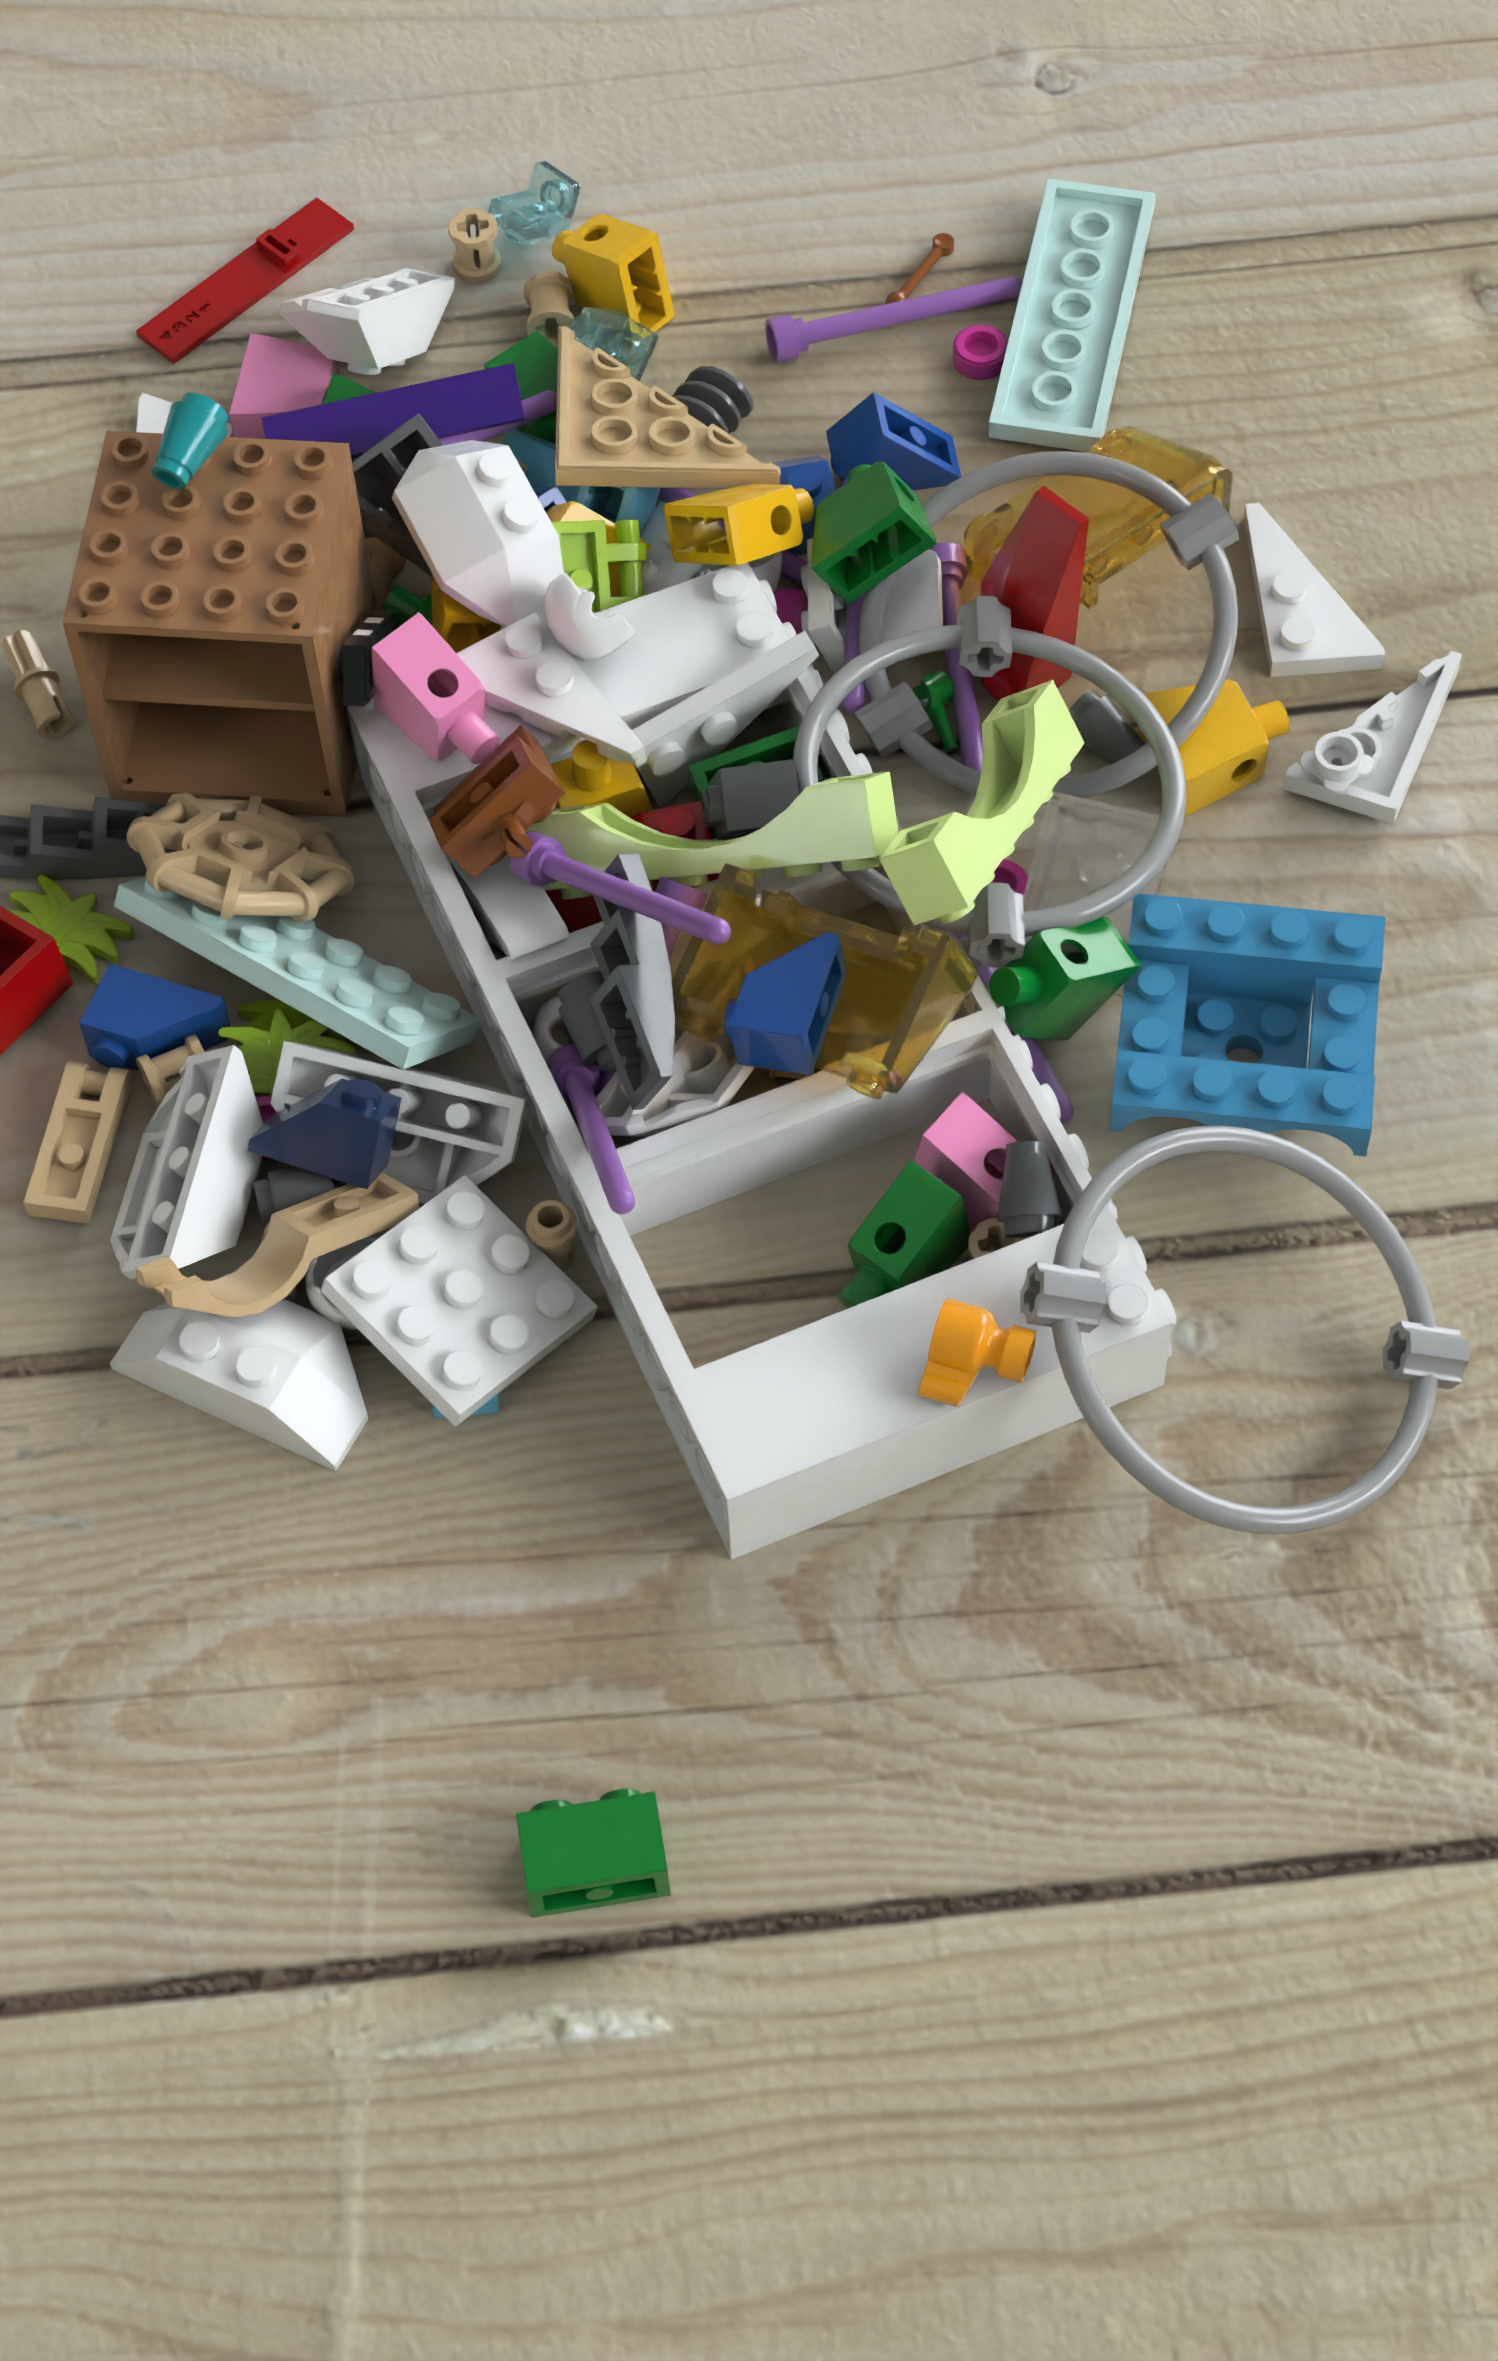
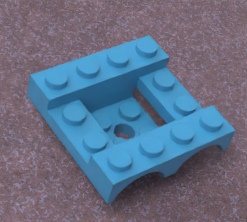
[1109,893,1385,1157]

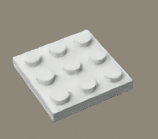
[321,1175,598,1427]

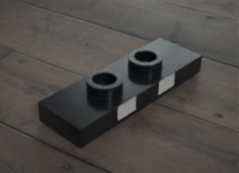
[339,608,399,706]

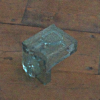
[488,161,581,245]
[570,307,658,382]

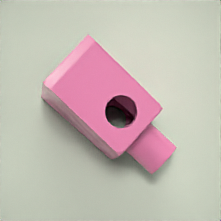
[229,333,367,439]
[372,612,500,764]
[914,1092,1018,1238]

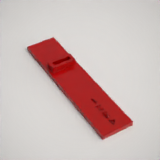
[136,197,354,364]

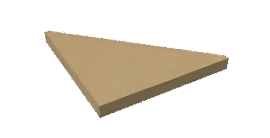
[555,326,781,489]

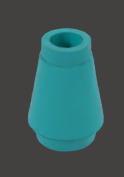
[151,393,228,490]

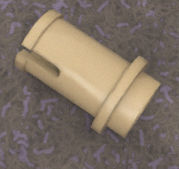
[526,1200,577,1271]

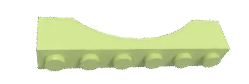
[879,680,1085,926]
[527,772,898,899]

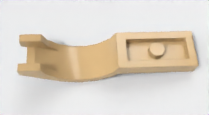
[135,1172,419,1318]

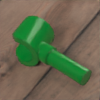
[912,671,960,754]

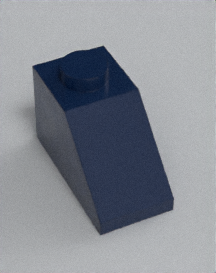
[247,1078,402,1189]

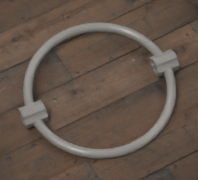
[854,451,1239,805]
[793,596,1186,967]
[1020,1125,1470,1535]

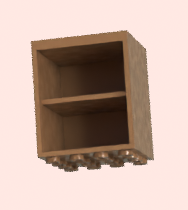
[63,431,376,817]

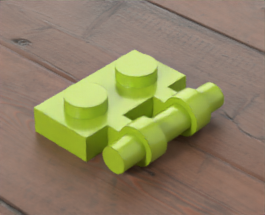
[551,520,648,613]

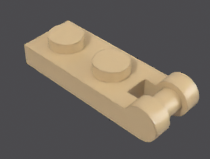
[23,1061,133,1224]

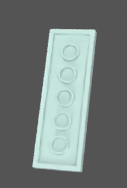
[988,178,1156,454]
[114,876,482,1070]

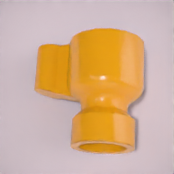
[918,1298,1037,1407]

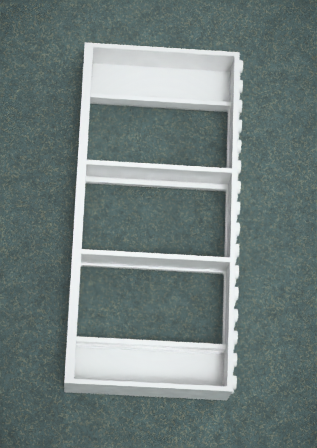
[346,563,1177,1560]

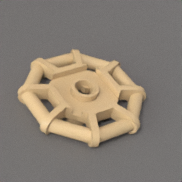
[127,792,356,922]

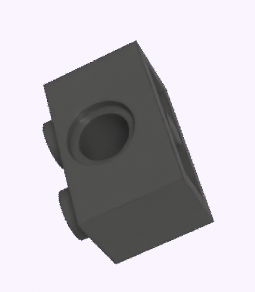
[701,759,799,840]

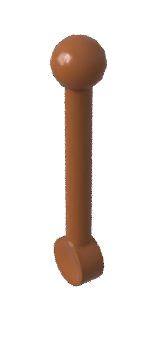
[885,233,954,304]

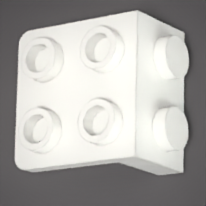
[801,538,943,673]

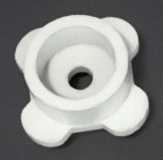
[1300,732,1374,795]

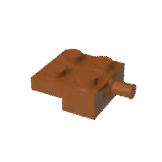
[429,725,565,878]

